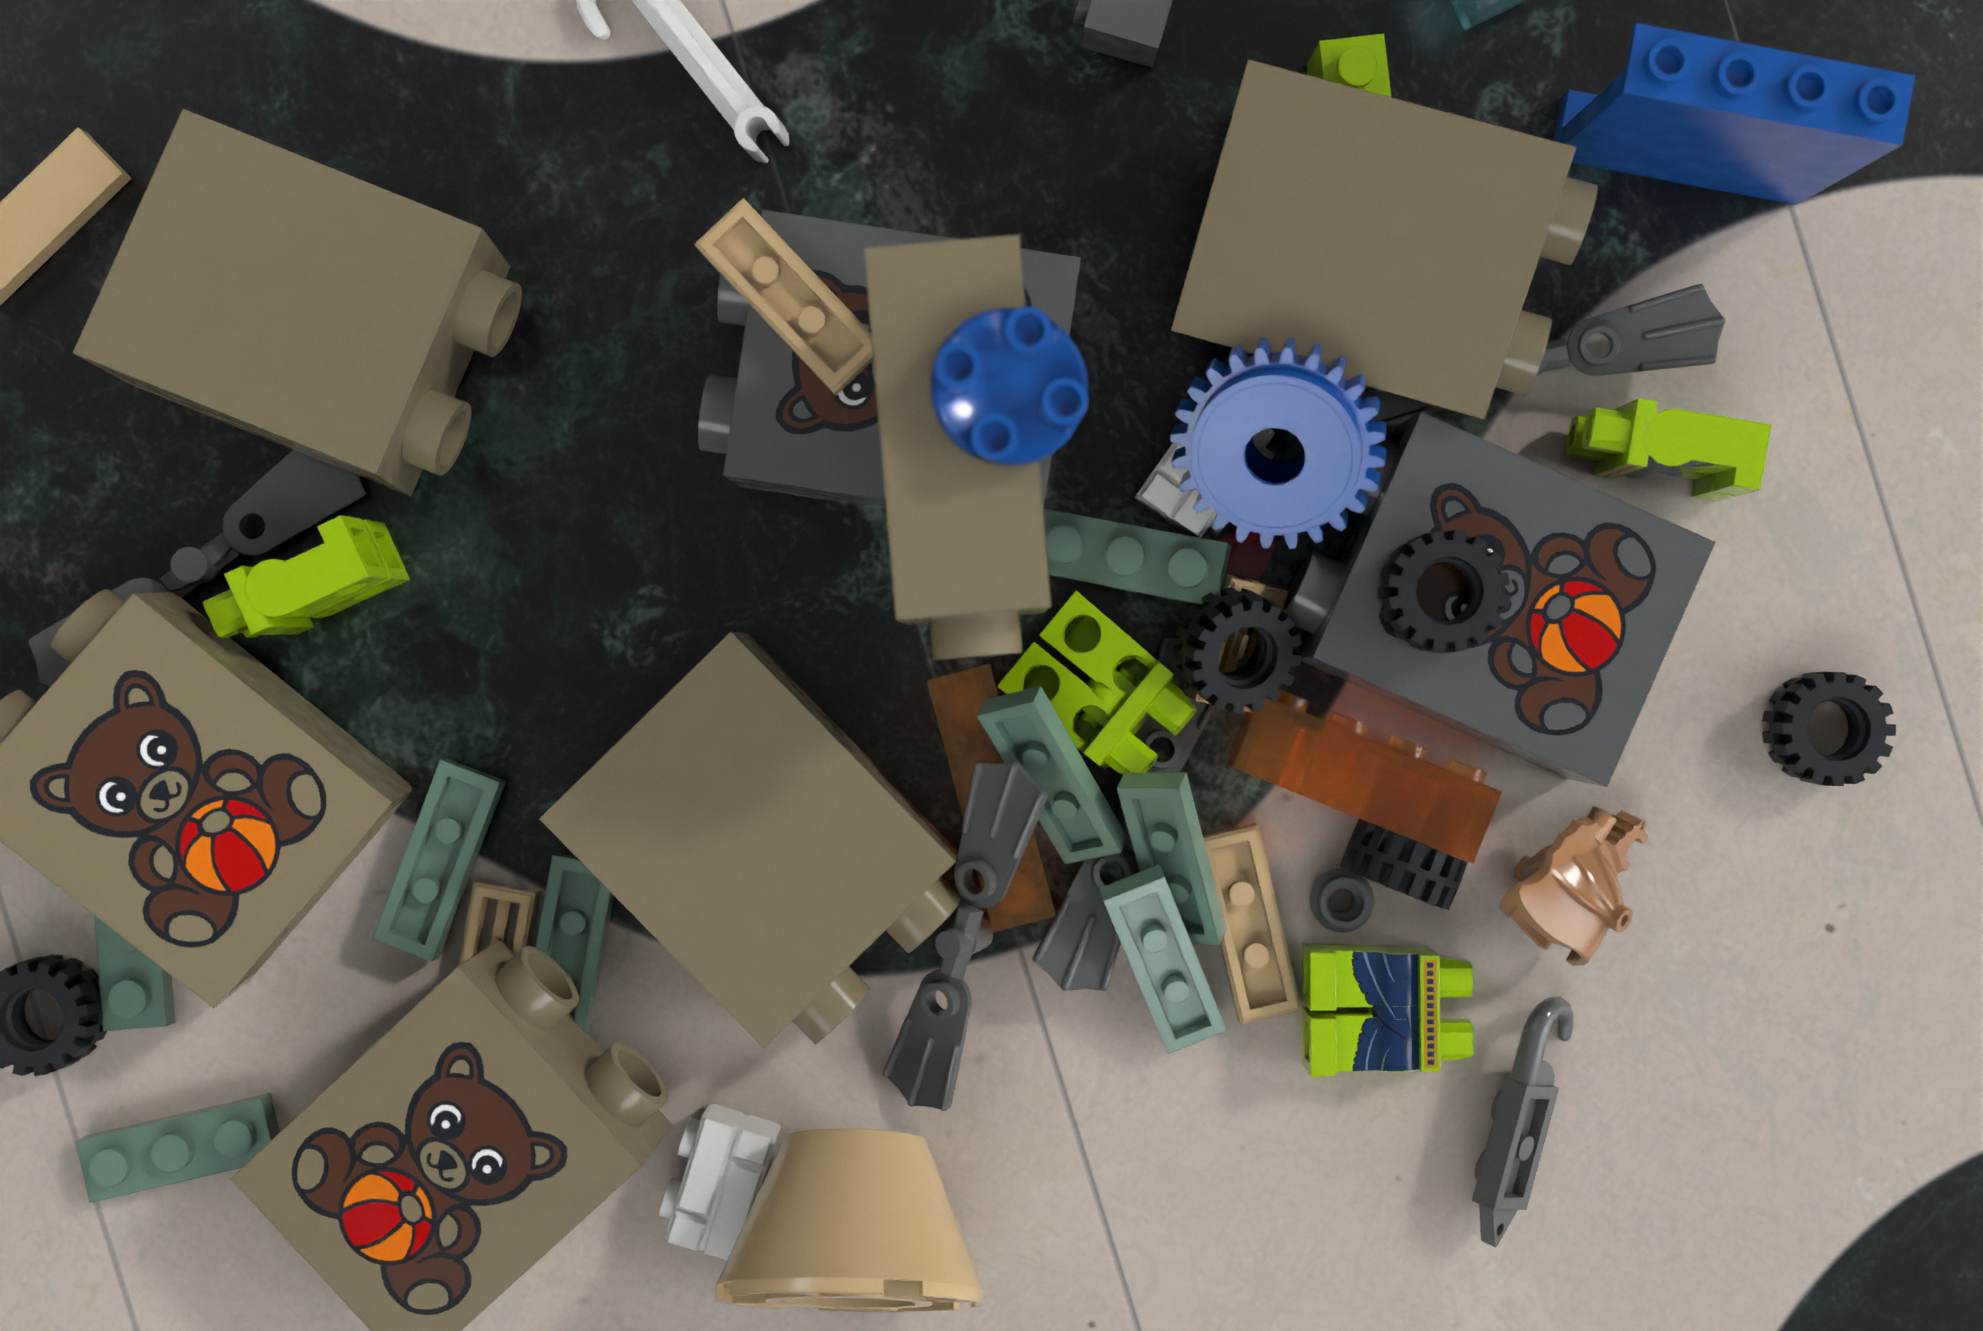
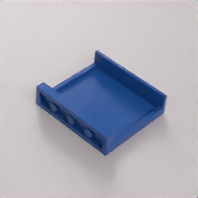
[1553,23,1915,205]

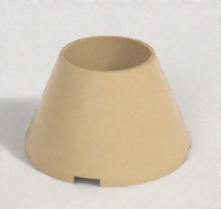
[715,1128,983,1312]

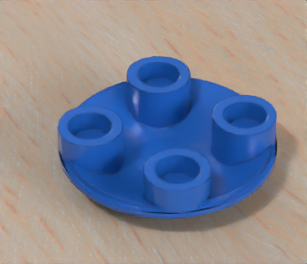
[931,307,1088,466]

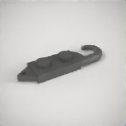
[1472,997,1573,1248]

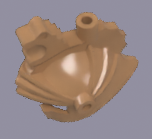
[1499,806,1648,966]

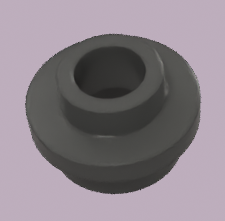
[1309,868,1374,933]

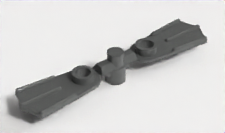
[1360,284,1726,428]
[29,450,366,687]
[1032,637,1215,991]
[882,761,1048,1111]

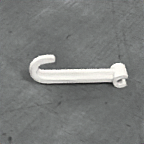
[576,0,789,164]

